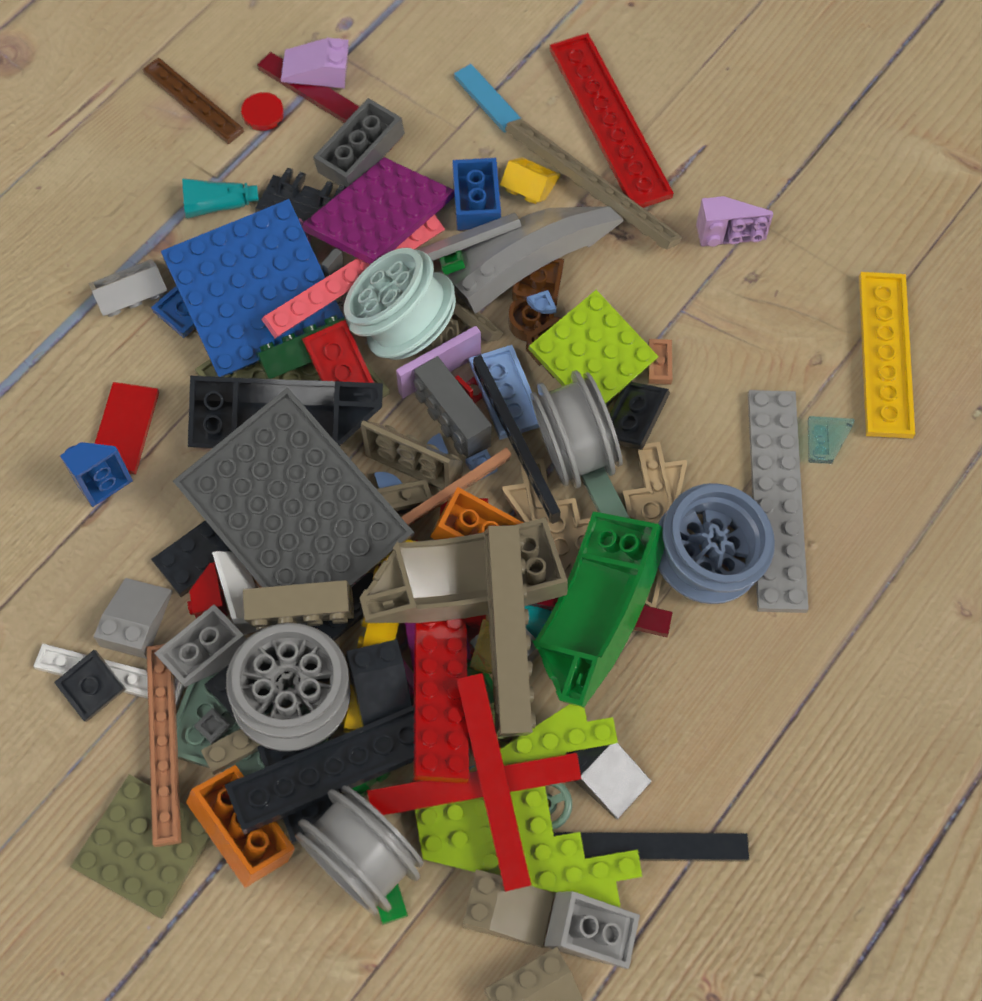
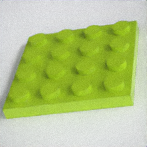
[528,290,659,404]

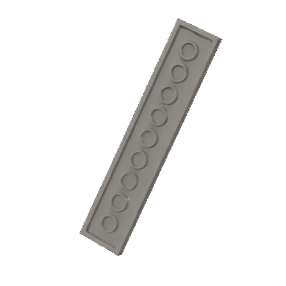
[748,390,809,613]

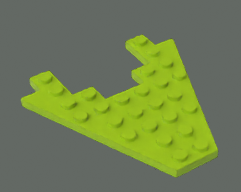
[415,704,643,907]

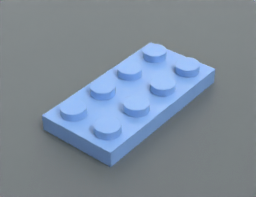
[469,345,539,440]

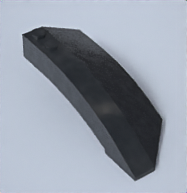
[188,375,383,448]

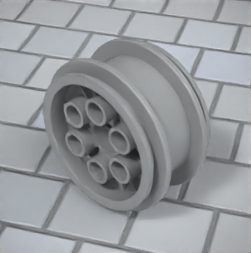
[530,370,623,489]
[226,623,350,751]
[295,786,423,916]

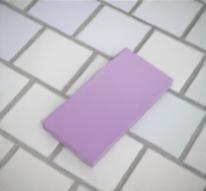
[396,326,481,398]

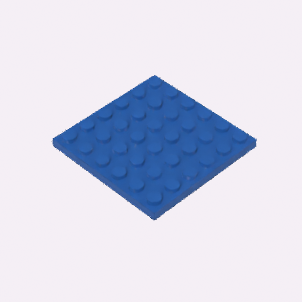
[161,199,343,377]

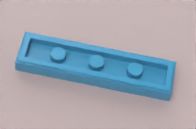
[454,64,521,133]

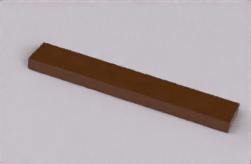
[143,57,244,145]

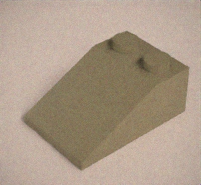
[463,870,554,948]

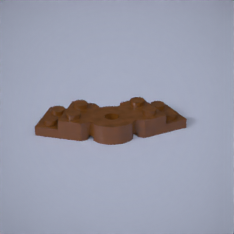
[508,258,564,378]

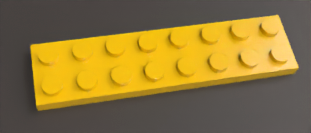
[859,272,915,439]

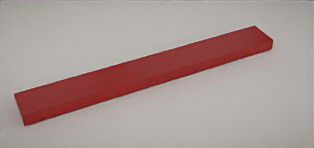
[457,673,532,892]
[367,753,582,815]

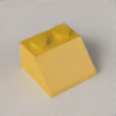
[500,157,561,204]

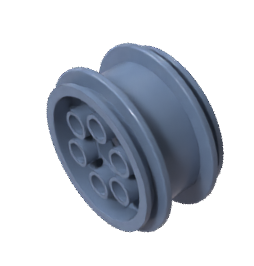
[658,483,775,604]

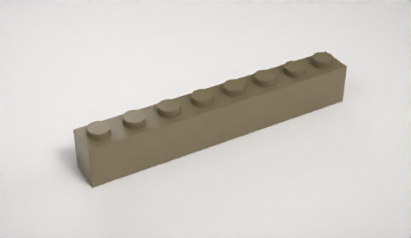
[484,526,536,737]

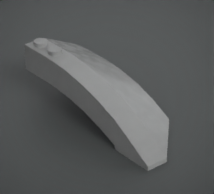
[438,206,623,314]

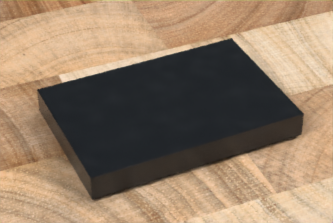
[610,382,670,450]

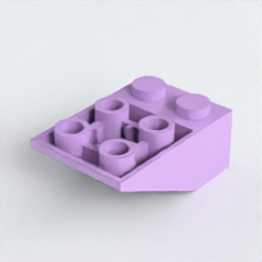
[696,196,773,247]

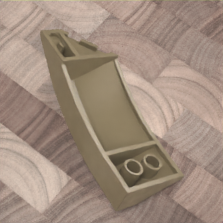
[360,517,568,623]

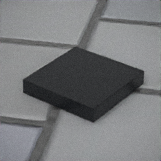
[54,650,126,722]

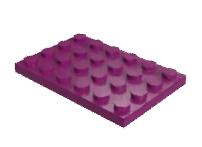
[302,157,455,264]

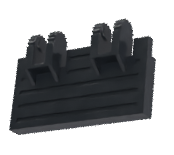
[255,168,346,222]

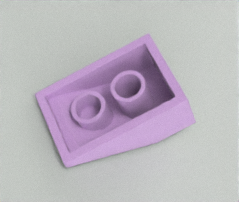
[281,38,349,88]

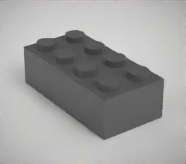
[313,98,405,188]
[413,356,492,458]

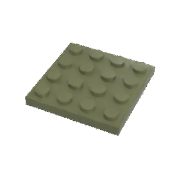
[71,774,211,919]

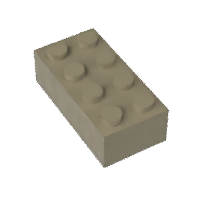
[243,580,354,630]

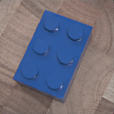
[452,158,501,230]

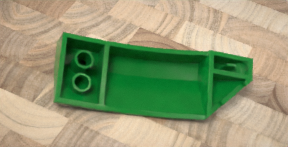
[532,511,665,708]

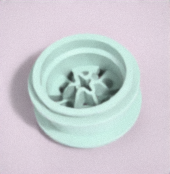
[344,248,456,360]

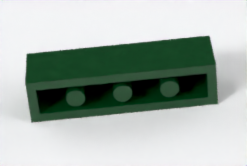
[256,315,345,379]

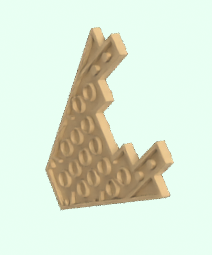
[502,442,687,631]

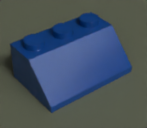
[60,442,133,507]

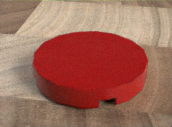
[241,92,284,131]

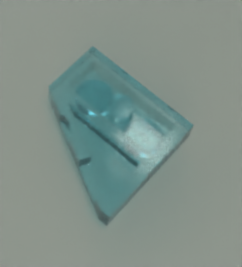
[807,416,855,464]

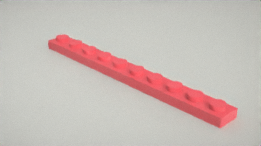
[261,215,445,339]

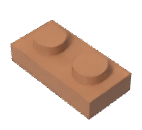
[648,339,672,384]

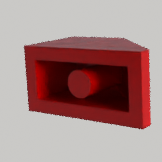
[187,562,228,619]

